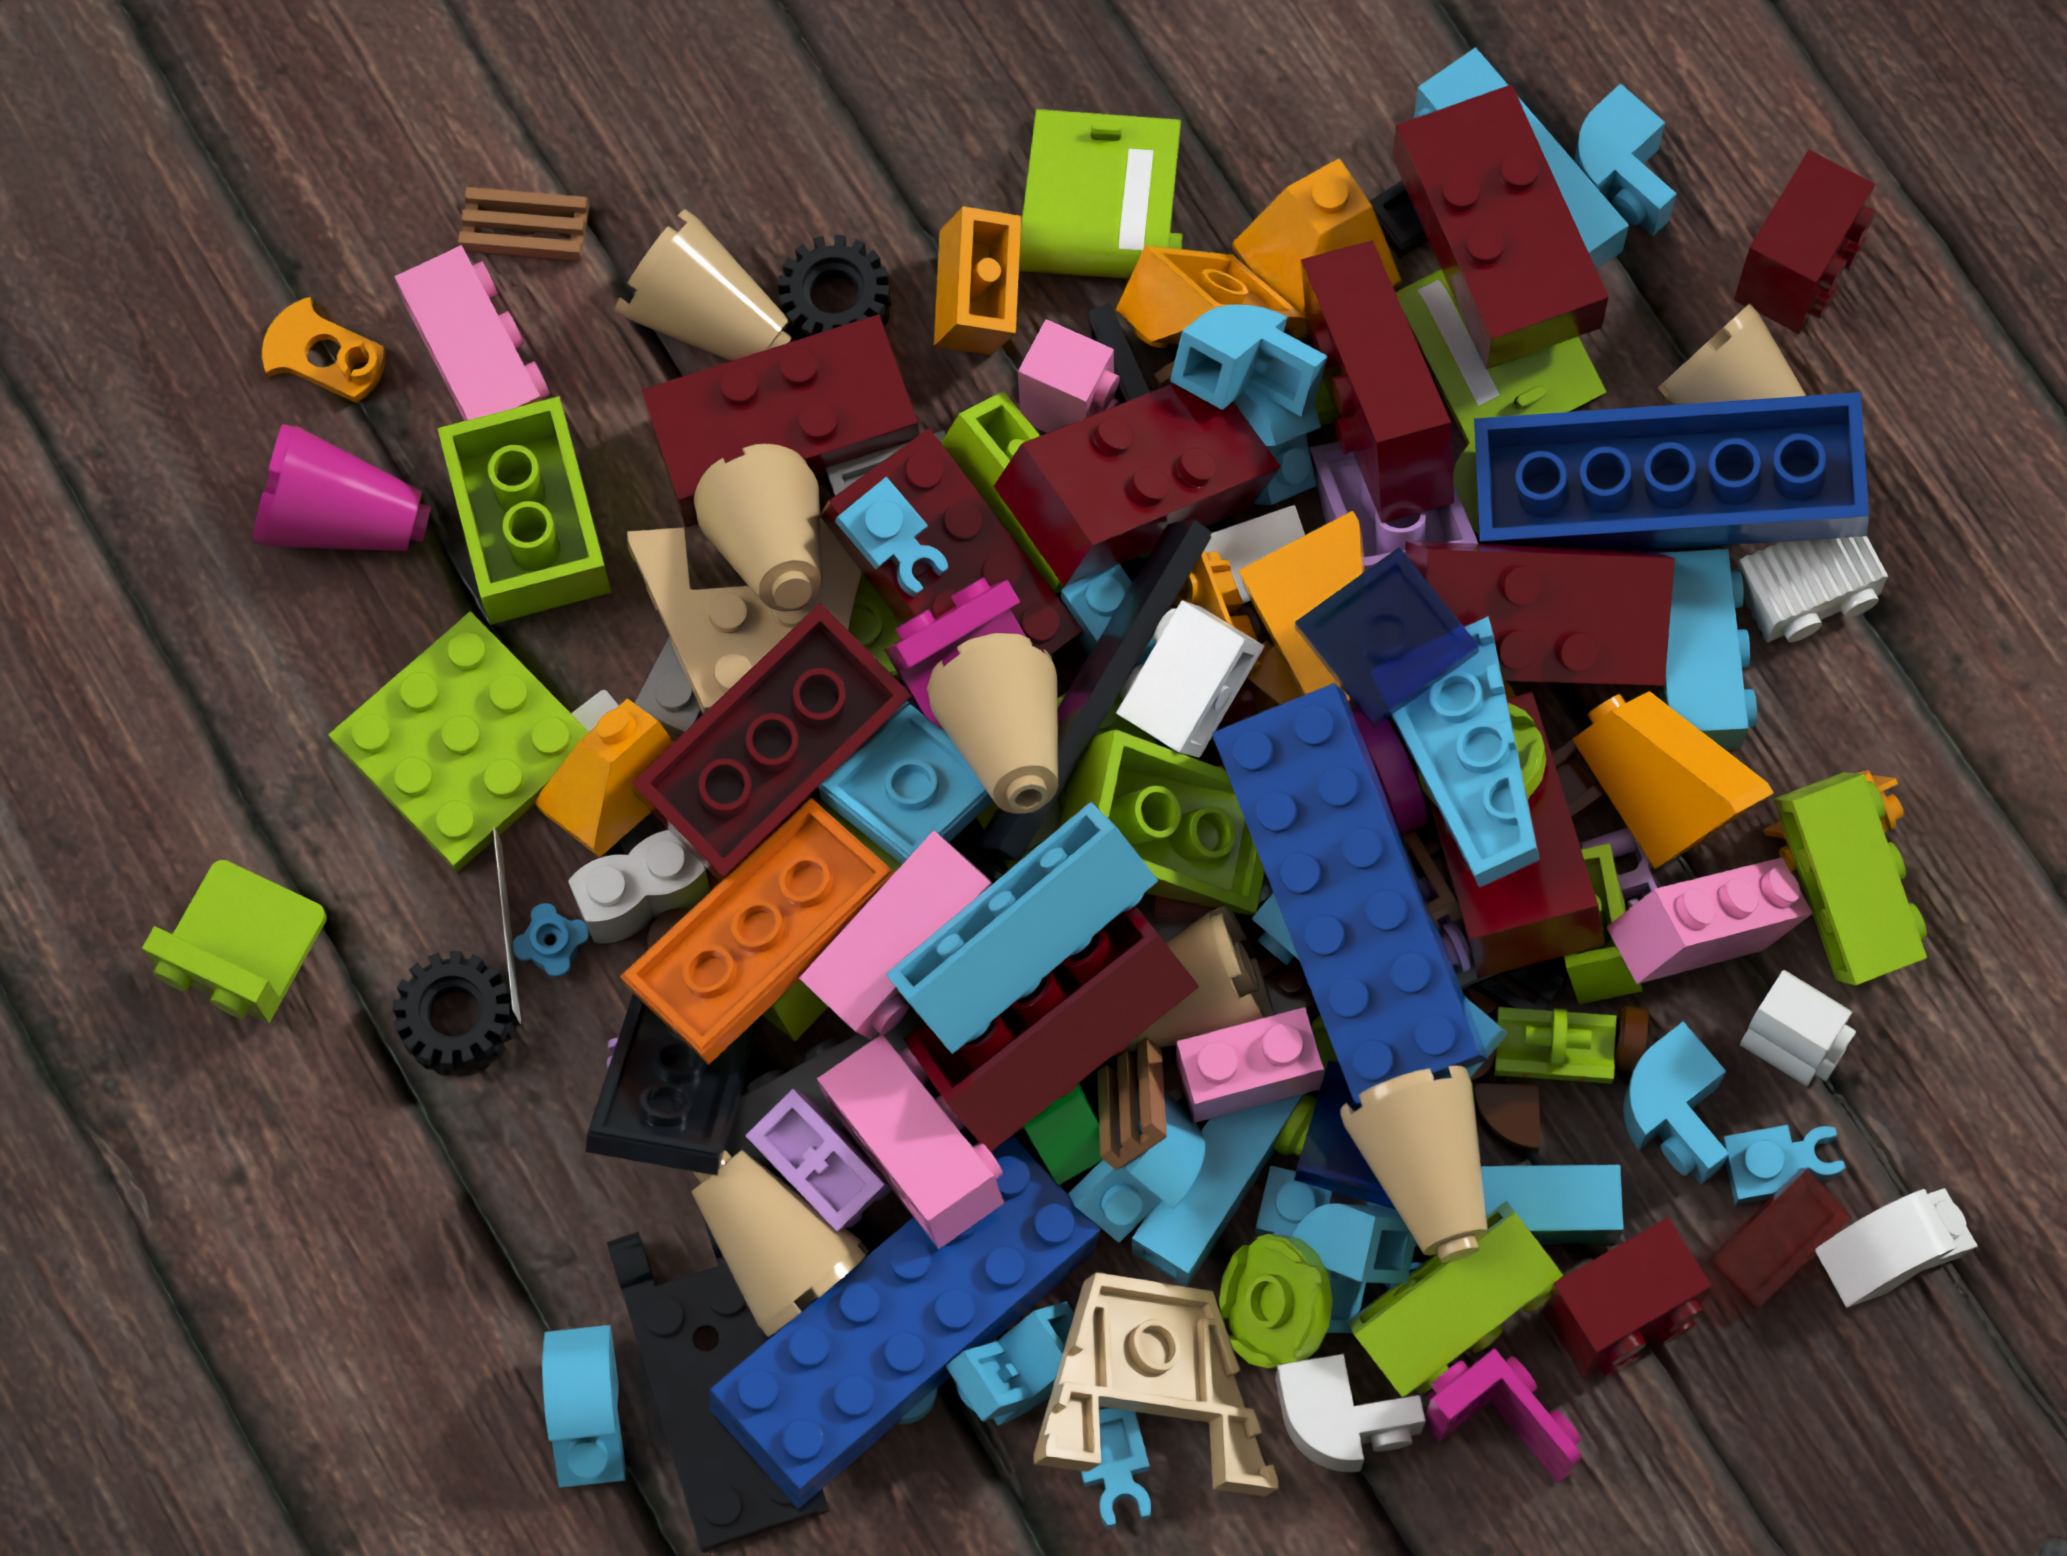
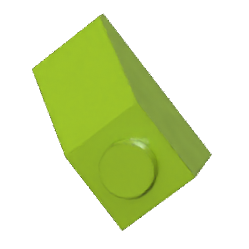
[1564,843,1643,1005]

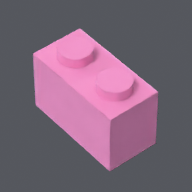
[1018,319,1120,433]
[1175,1007,1324,1123]

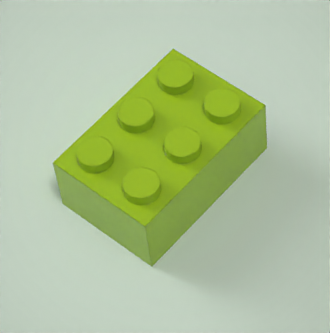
[437,397,612,625]

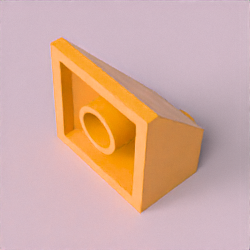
[1232,158,1402,341]
[1116,246,1305,348]
[533,698,674,858]

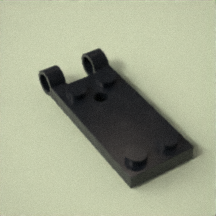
[607,1217,830,1553]

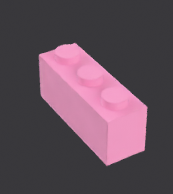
[394,245,550,421]
[799,830,993,1040]
[1606,857,1813,984]
[817,1035,1004,1249]

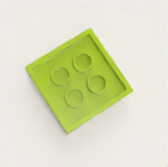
[328,611,589,873]

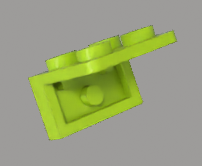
[142,860,327,1024]

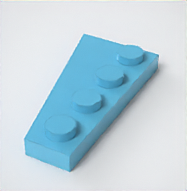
[1370,616,1540,888]

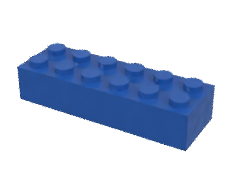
[1474,392,1869,550]
[1212,683,1489,1106]
[710,1135,1101,1509]

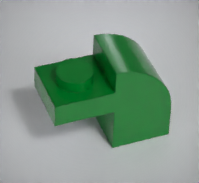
[1023,1083,1103,1185]

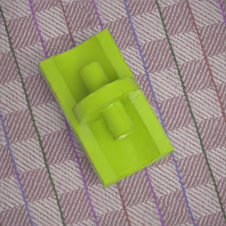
[1494,1007,1617,1084]

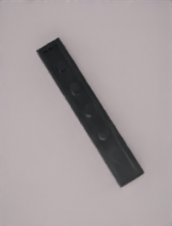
[974,520,1212,861]

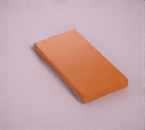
[620,798,895,1064]

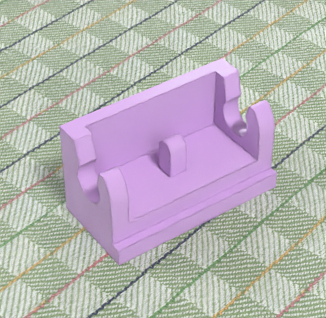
[745,1089,892,1232]

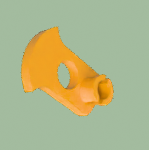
[262,297,386,403]

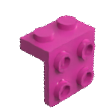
[884,577,1026,731]
[1424,1348,1582,1483]

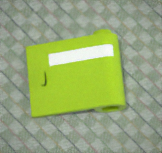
[1019,109,1183,279]
[1395,269,1606,445]

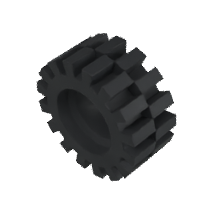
[778,235,891,340]
[392,951,516,1077]

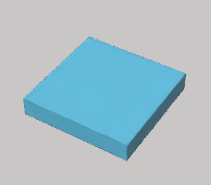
[819,704,993,864]

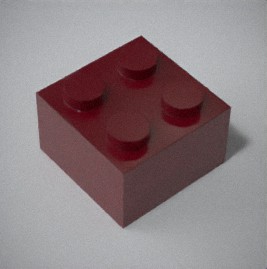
[1734,150,1876,334]
[1542,1217,1712,1379]

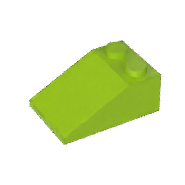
[1058,729,1265,915]

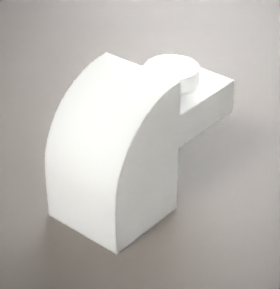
[1814,1188,1977,1308]
[1275,1354,1425,1472]

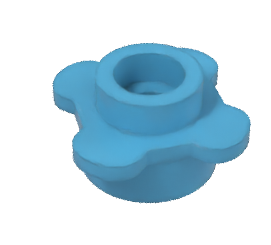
[512,903,589,977]

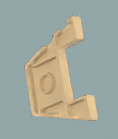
[627,518,862,714]
[1034,1272,1279,1497]

